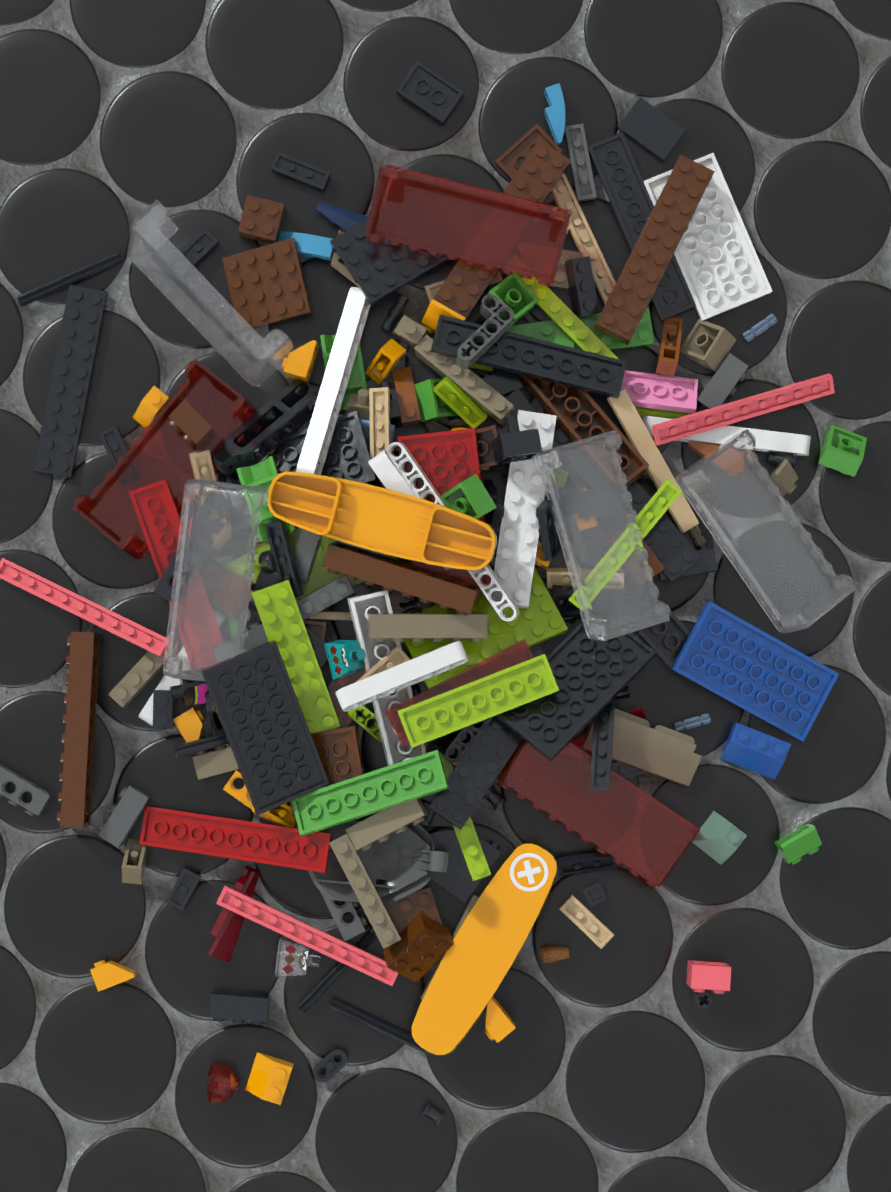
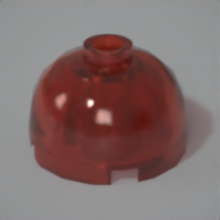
[207,1064,239,1103]

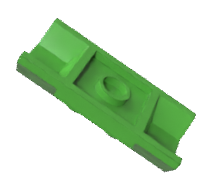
[320,335,367,411]
[236,456,296,542]

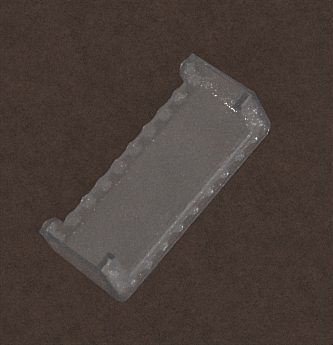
[127,200,295,387]
[675,429,857,634]
[536,430,670,641]
[163,479,269,681]

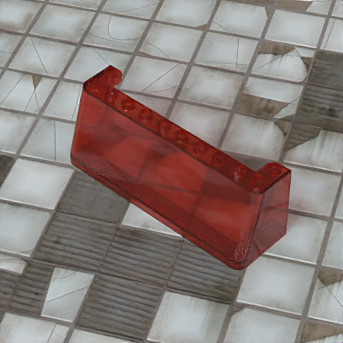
[364,164,573,286]
[72,359,257,560]
[497,739,700,888]

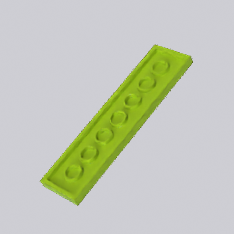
[251,580,340,734]
[397,654,559,748]

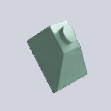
[690,811,747,865]

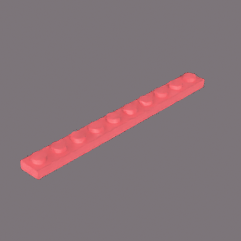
[652,374,835,445]
[0,558,170,658]
[216,885,398,986]

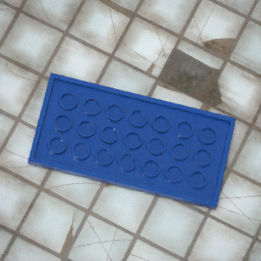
[672,601,839,742]

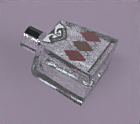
[275,937,321,976]

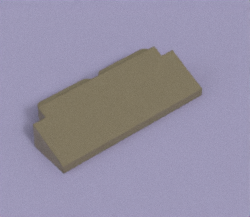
[582,708,702,787]

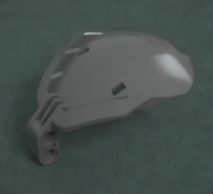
[308,811,449,905]

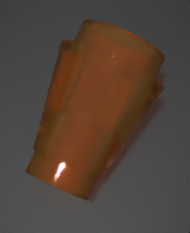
[540,945,569,965]

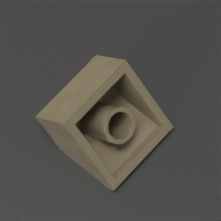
[680,319,736,371]

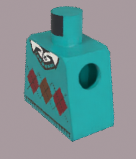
[324,640,366,680]

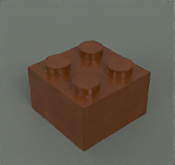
[238,195,286,244]

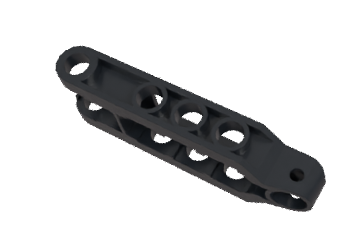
[214,379,318,475]

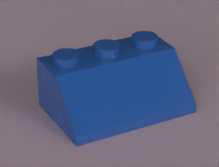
[720,723,791,779]

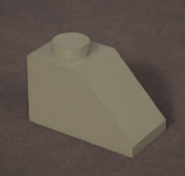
[765,459,798,497]
[122,838,147,885]

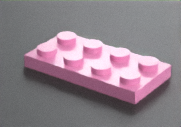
[621,370,698,414]

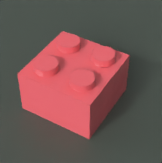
[686,960,731,994]

